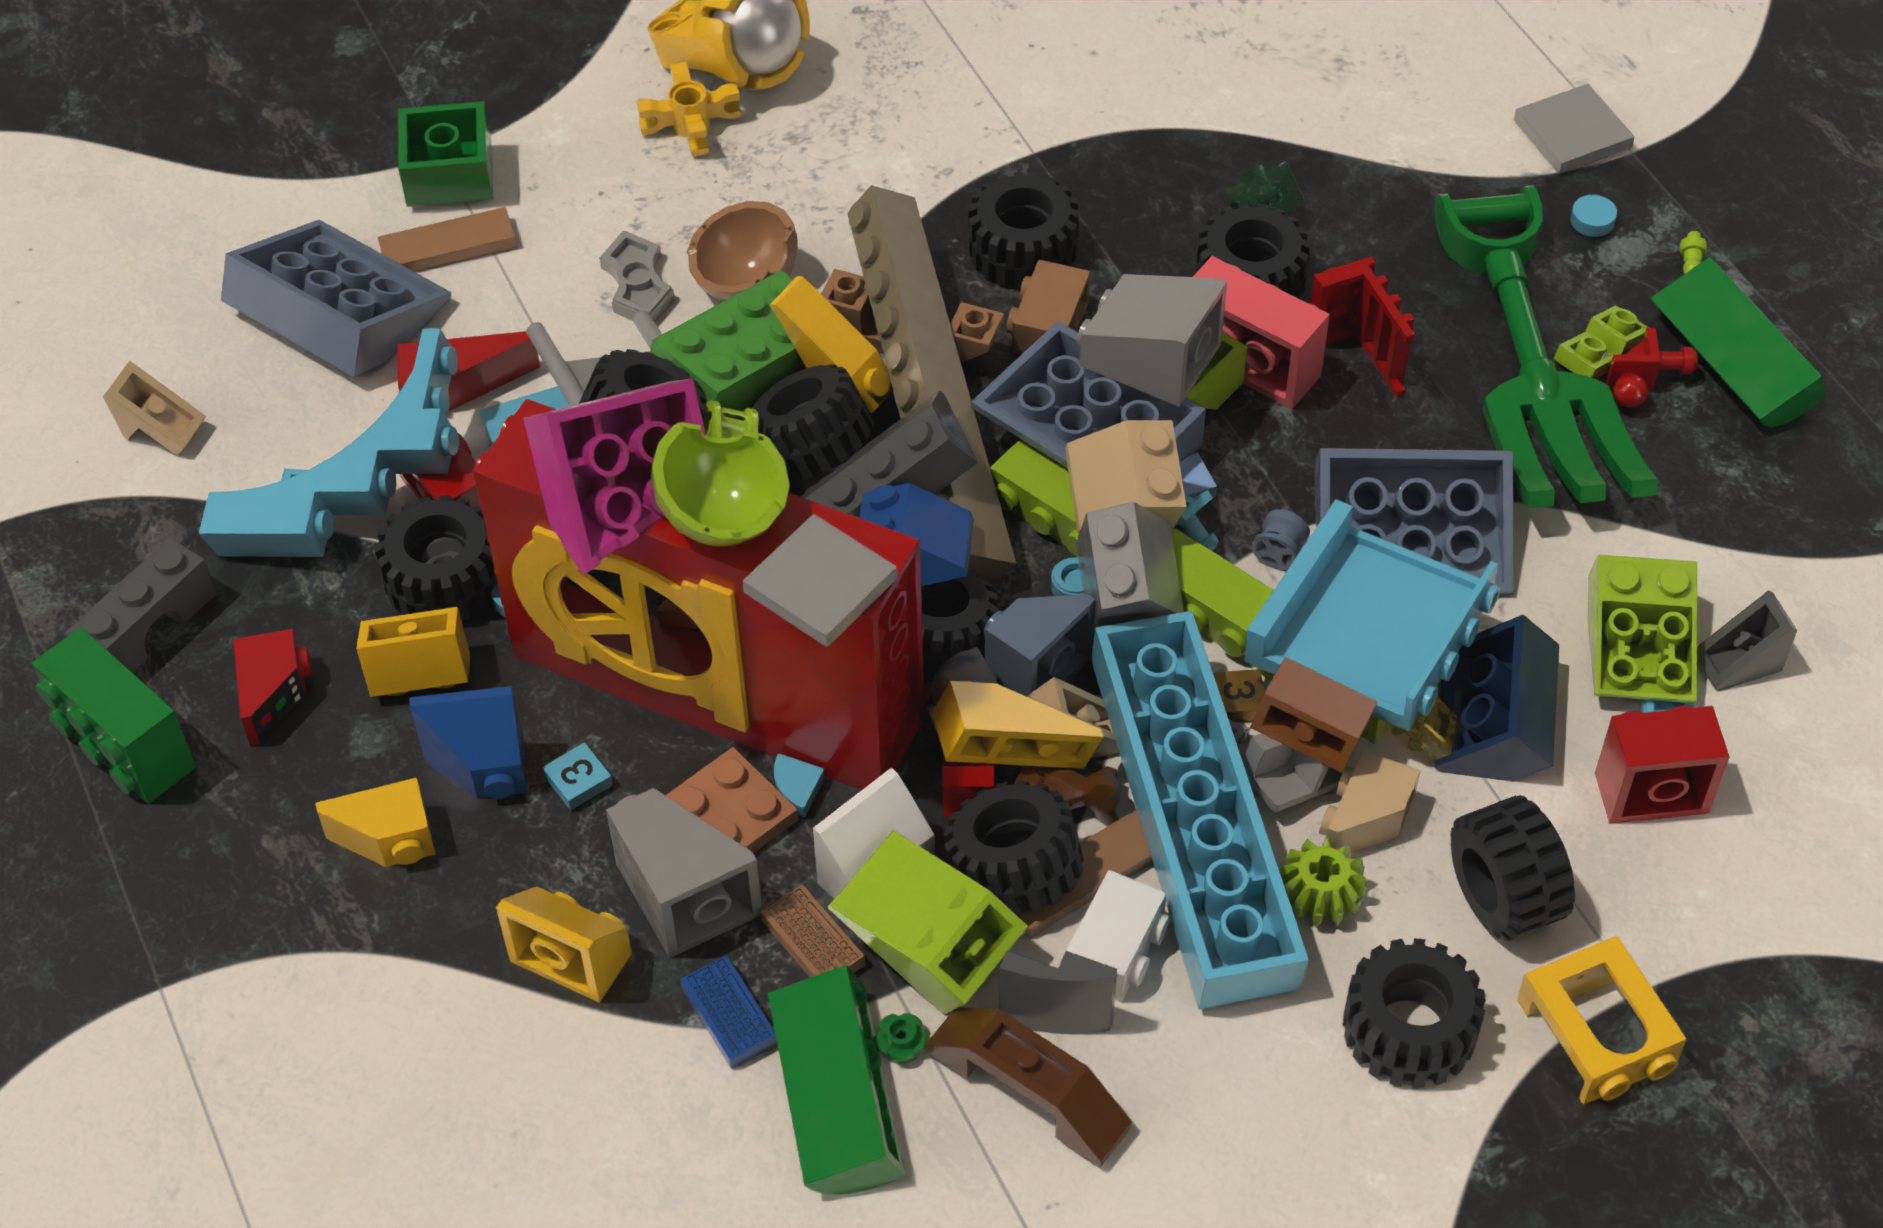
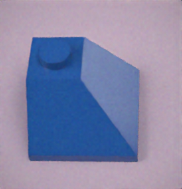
[410,686,528,799]

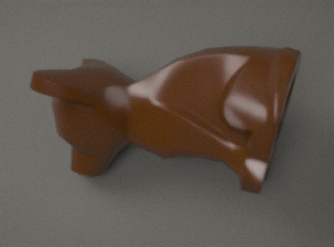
[1014,766,1121,826]

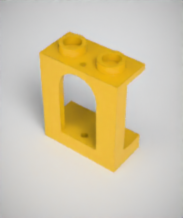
[1517,936,1687,1105]

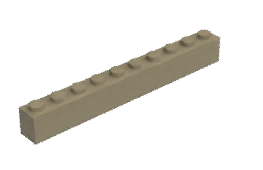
[847,185,1016,587]

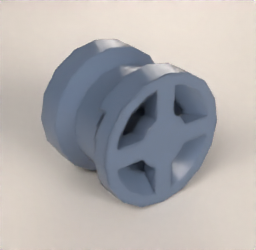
[1252,509,1310,570]

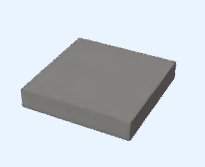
[1514,84,1635,174]
[743,514,898,647]

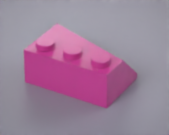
[523,378,706,574]

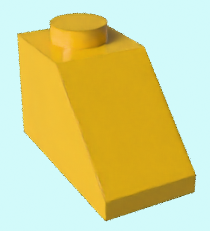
[315,778,436,867]

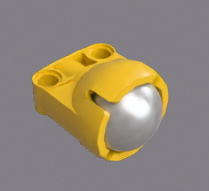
[647,0,811,90]

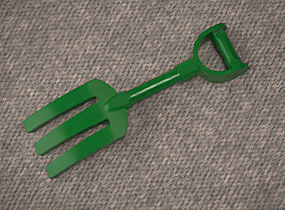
[1434,185,1658,509]

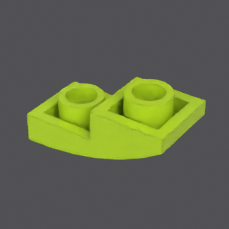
[1553,305,1649,379]

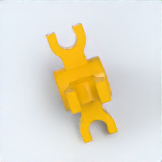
[636,62,742,157]

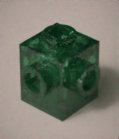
[1225,162,1305,212]

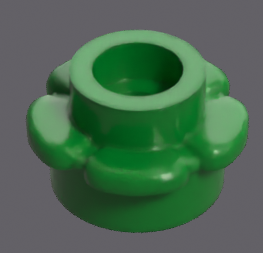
[875,1013,928,1064]

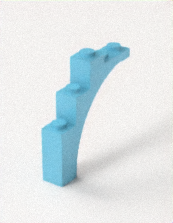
[198,328,459,557]

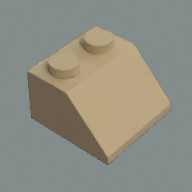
[1065,420,1187,534]

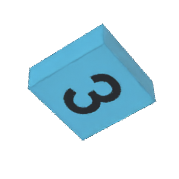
[542,742,613,811]

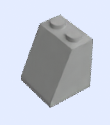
[1076,274,1227,407]
[1076,502,1184,635]
[606,788,763,958]

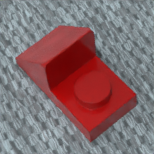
[942,756,995,817]

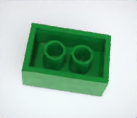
[32,627,196,804]

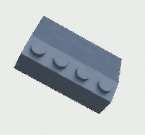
[221,219,451,377]
[971,321,1206,468]
[1315,448,1514,594]

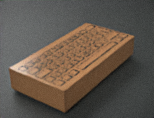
[761,885,865,977]

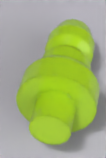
[1680,231,1707,274]

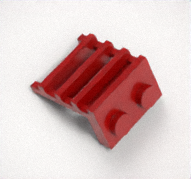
[1310,256,1415,398]

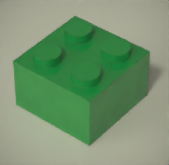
[398,101,493,207]

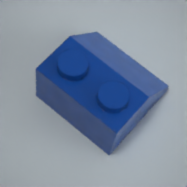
[859,483,974,586]

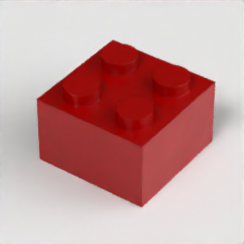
[1595,706,1730,824]

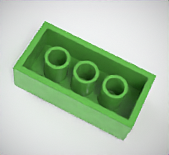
[650,270,807,411]

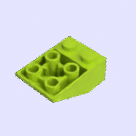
[1587,554,1697,703]
[827,830,1028,1015]

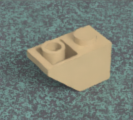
[1319,750,1421,853]

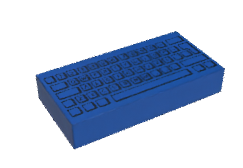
[680,955,777,1069]

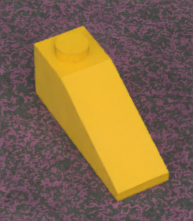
[770,276,893,414]
[932,681,1104,769]

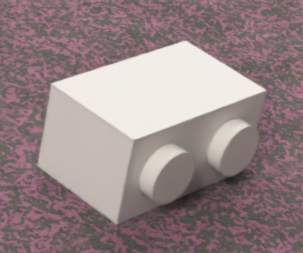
[1065,870,1171,1002]

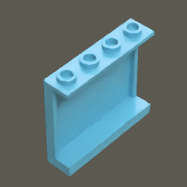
[1245,499,1501,731]

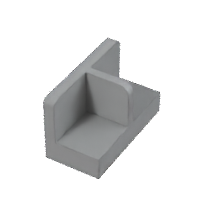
[1242,733,1342,812]

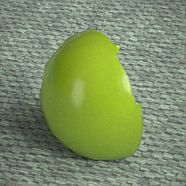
[651,422,790,547]

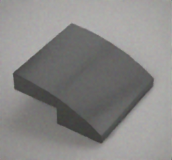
[999,950,1117,1034]

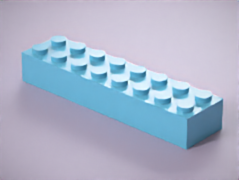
[1091,611,1309,1010]

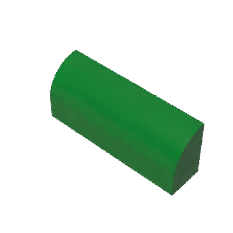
[1650,257,1826,427]
[768,965,906,1194]

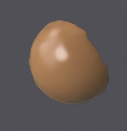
[687,201,797,301]

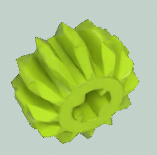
[1279,837,1368,928]

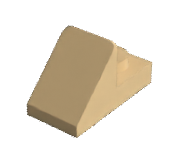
[103,361,206,455]

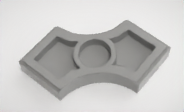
[599,230,675,323]

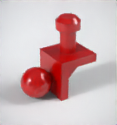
[1606,328,1698,408]

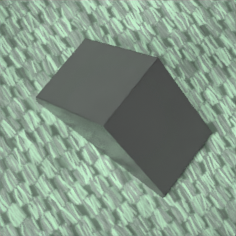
[1697,590,1797,690]

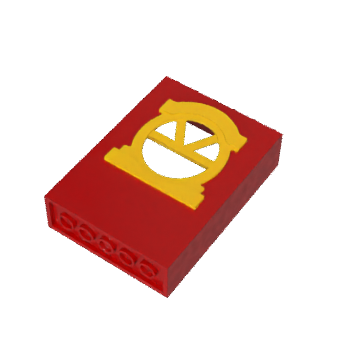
[473,399,925,791]

